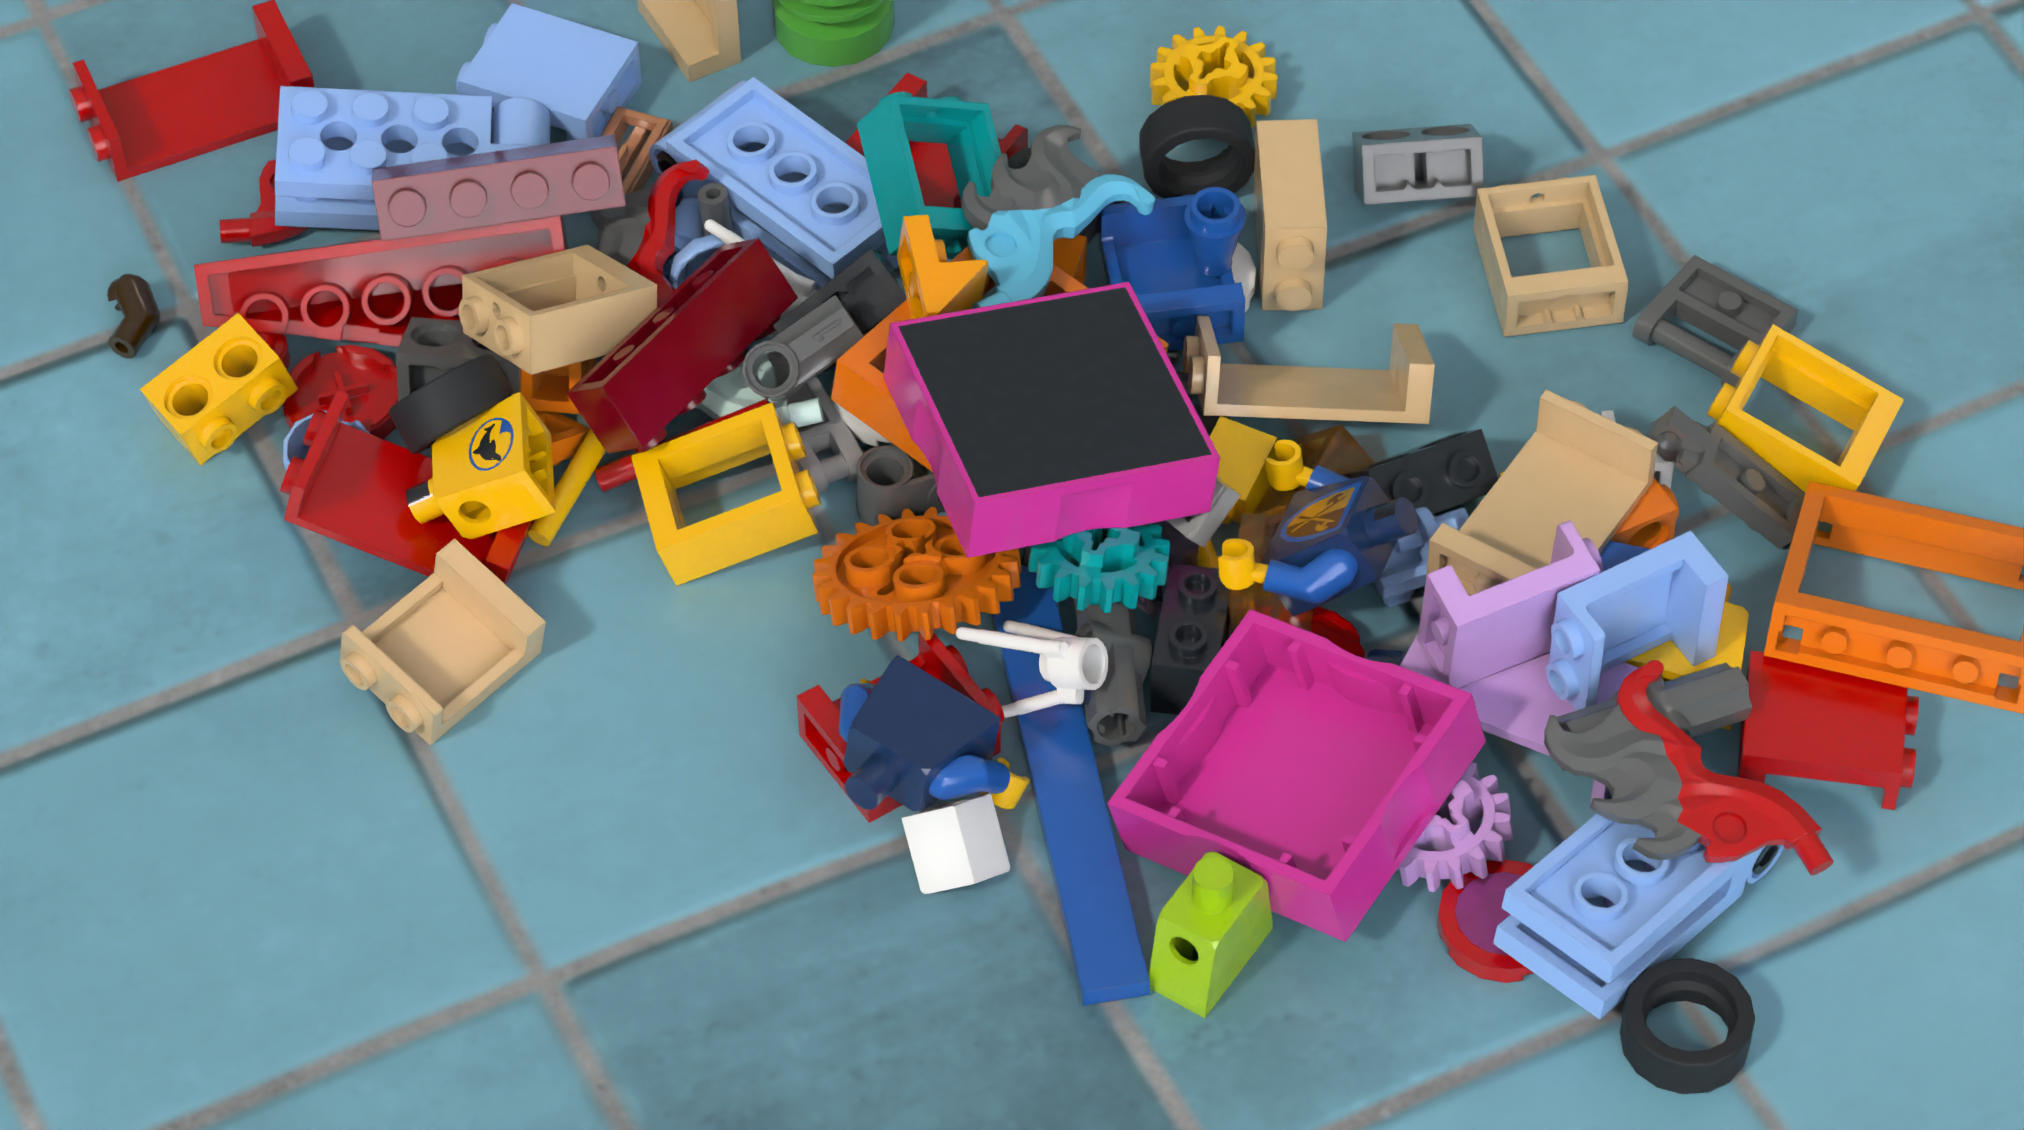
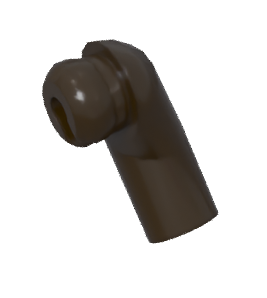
[107,274,160,358]

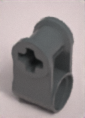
[856,444,945,526]

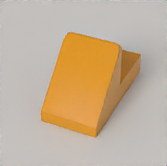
[897,215,989,319]

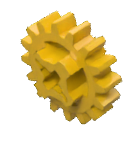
[1150,26,1278,128]

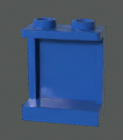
[1099,195,1245,350]

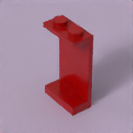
[69,0,315,182]
[280,390,535,585]

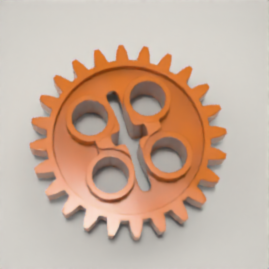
[812,507,1022,642]

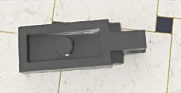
[1647,406,1805,549]

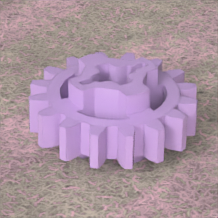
[1396,762,1514,892]

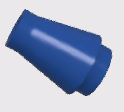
[1184,187,1246,277]

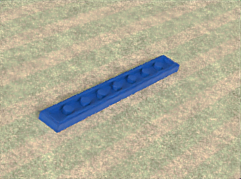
[991,566,1150,1006]

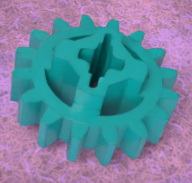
[1028,524,1170,613]

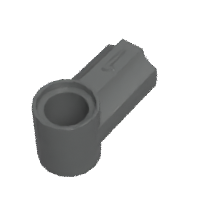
[743,295,864,401]

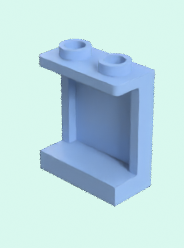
[456,3,642,141]
[1546,531,1729,710]

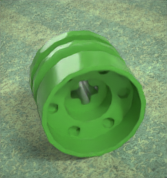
[772,0,895,67]

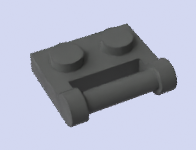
[1632,255,1798,387]

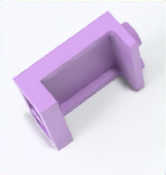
[1417,520,1603,688]

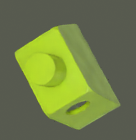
[1149,851,1273,1018]

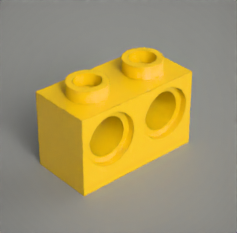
[140,313,298,466]

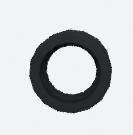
[1139,94,1255,198]
[388,353,515,454]
[1620,958,1755,1094]

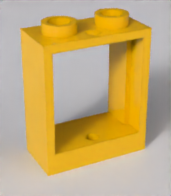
[1706,324,1904,493]
[631,402,821,586]

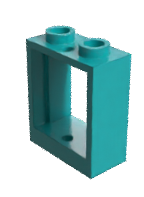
[857,92,1002,259]

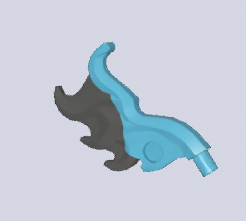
[961,125,1155,309]

